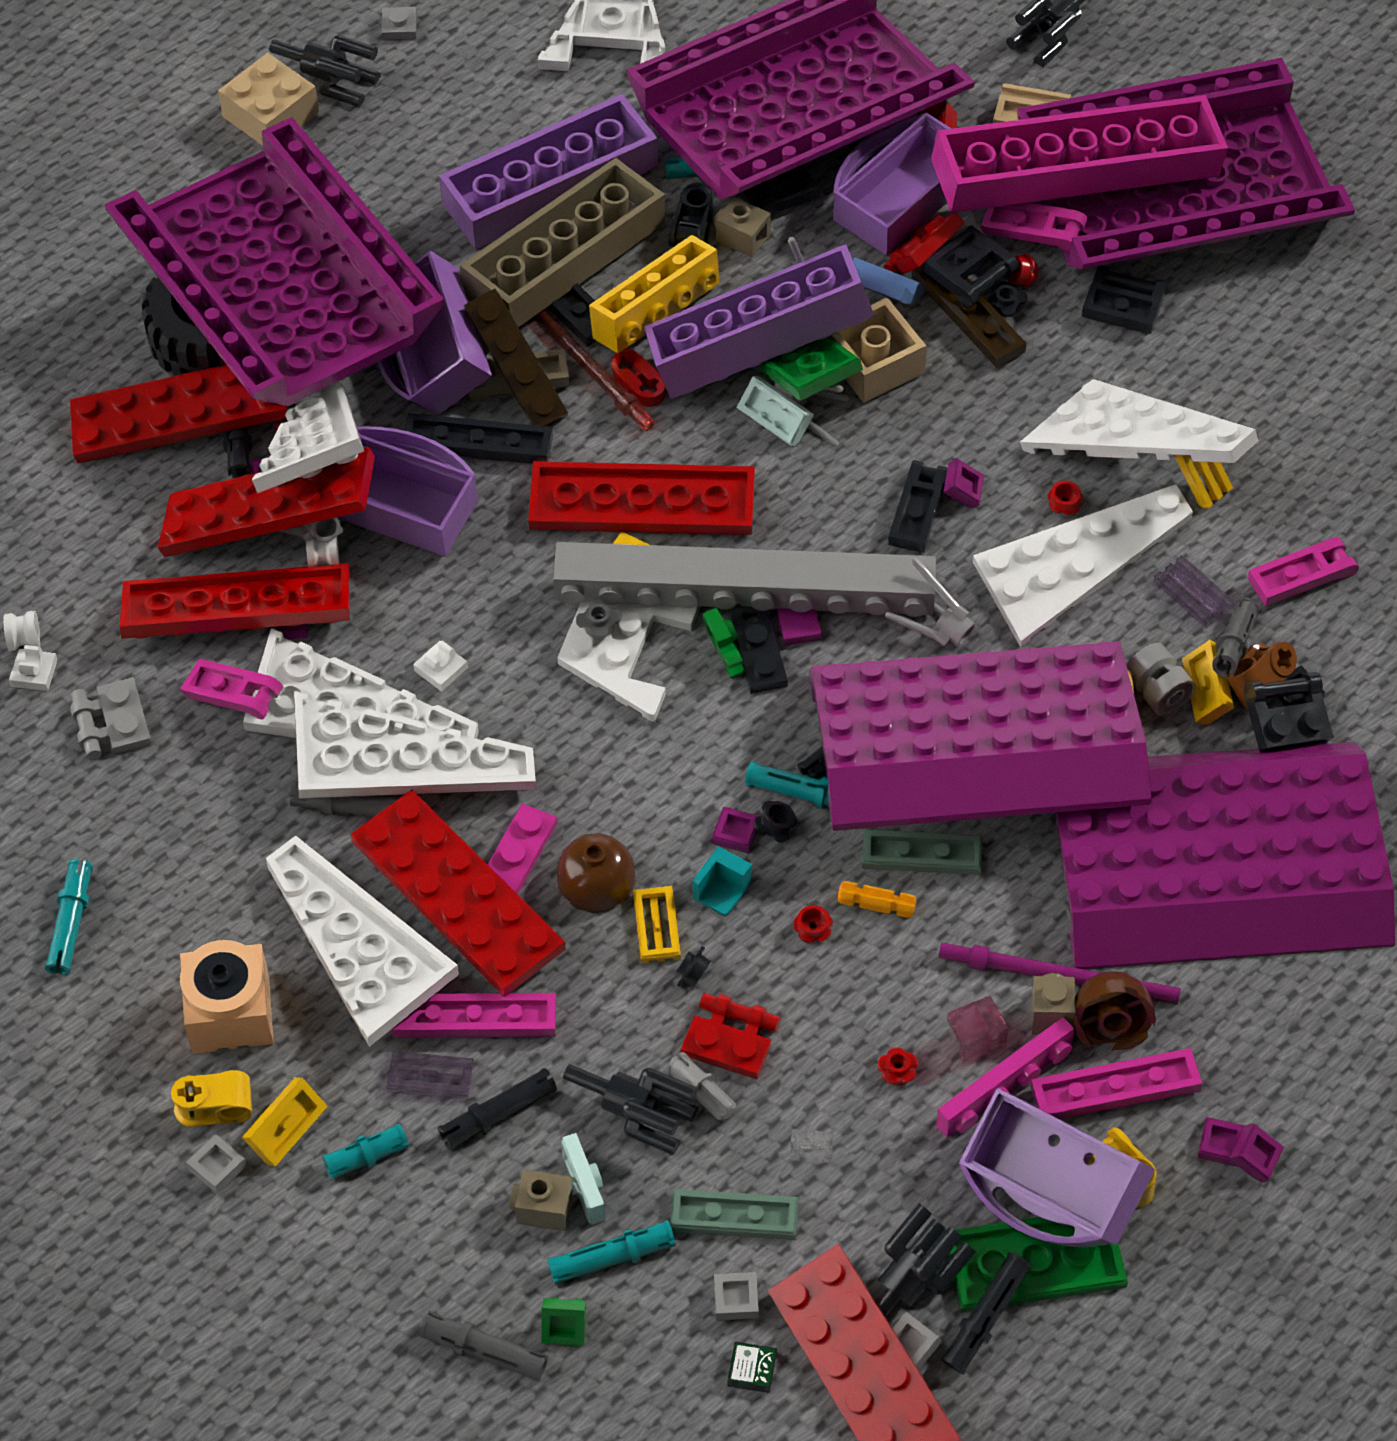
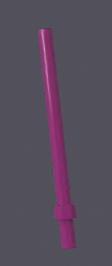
[938,942,1181,1004]

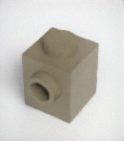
[714,197,771,258]
[1031,973,1075,1034]
[509,1169,574,1231]

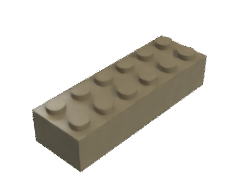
[460,158,665,327]

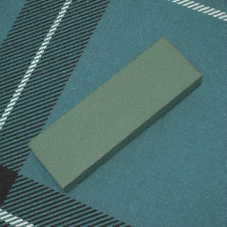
[862,830,982,875]
[670,1189,799,1240]

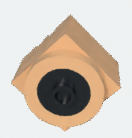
[180,940,274,1054]

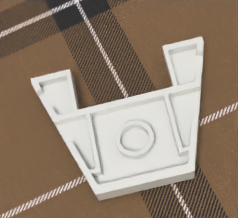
[538,0,666,71]
[557,602,701,722]

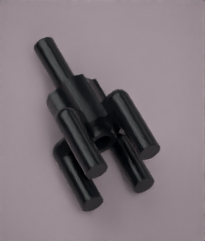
[1006,0,1085,68]
[269,35,381,107]
[563,1064,698,1155]
[876,1203,976,1317]

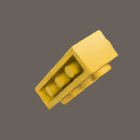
[589,235,720,354]

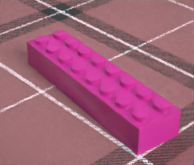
[931,95,1228,213]

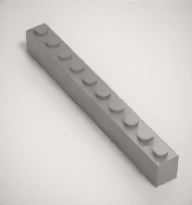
[553,542,936,617]

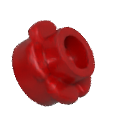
[1007,254,1039,289]
[1047,481,1084,515]
[793,905,833,943]
[878,1048,918,1086]

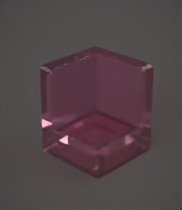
[947,996,1009,1064]

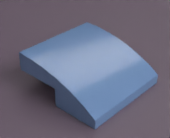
[853,257,925,304]

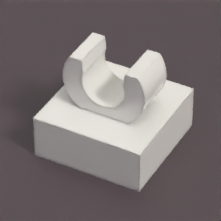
[413,640,468,692]
[9,645,58,691]

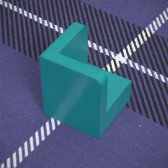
[692,846,752,916]

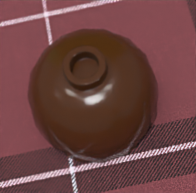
[557,833,636,913]
[1073,971,1156,1051]

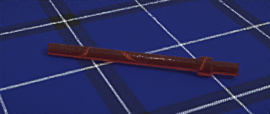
[533,309,655,431]

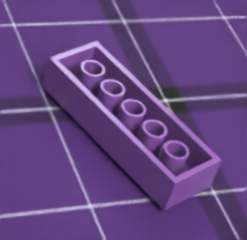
[439,94,658,250]
[644,244,875,399]

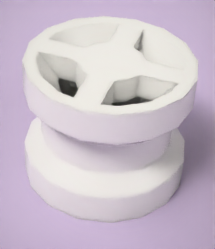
[306,536,339,567]
[4,611,40,651]

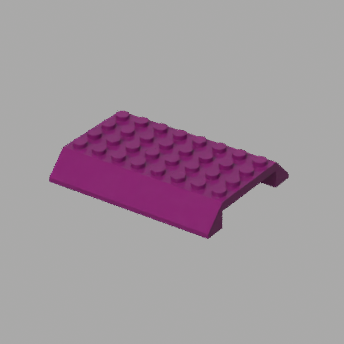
[627,0,975,199]
[1017,57,1355,269]
[104,117,444,406]
[809,641,1152,831]
[1055,742,1395,969]

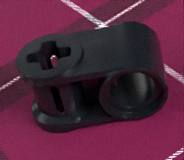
[669,183,713,247]

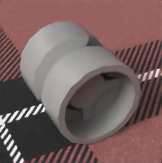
[1126,643,1196,716]

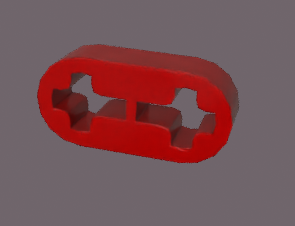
[611,350,666,407]

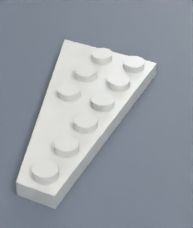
[1020,379,1258,463]
[252,380,364,493]
[973,484,1193,648]
[243,628,479,739]
[294,691,536,798]
[266,836,459,1047]

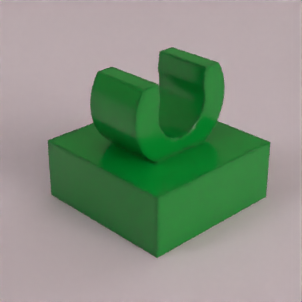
[541,1297,586,1346]

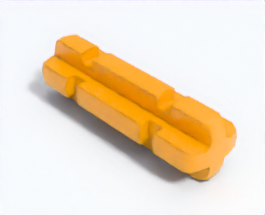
[838,881,916,918]

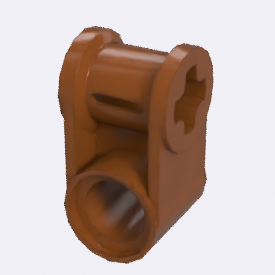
[1226,642,1297,709]

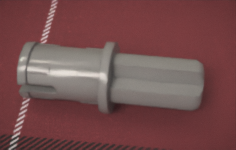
[666,1052,737,1121]

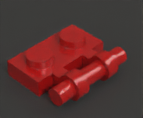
[883,212,965,274]
[680,993,781,1080]

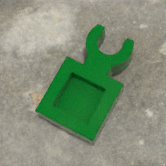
[703,608,745,679]

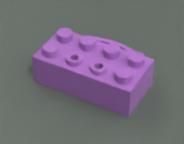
[833,112,951,256]
[378,251,492,416]
[337,426,478,557]
[959,1088,1155,1247]

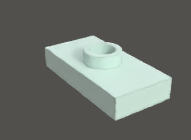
[736,376,814,446]
[561,1133,605,1225]

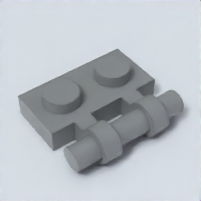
[70,677,152,760]

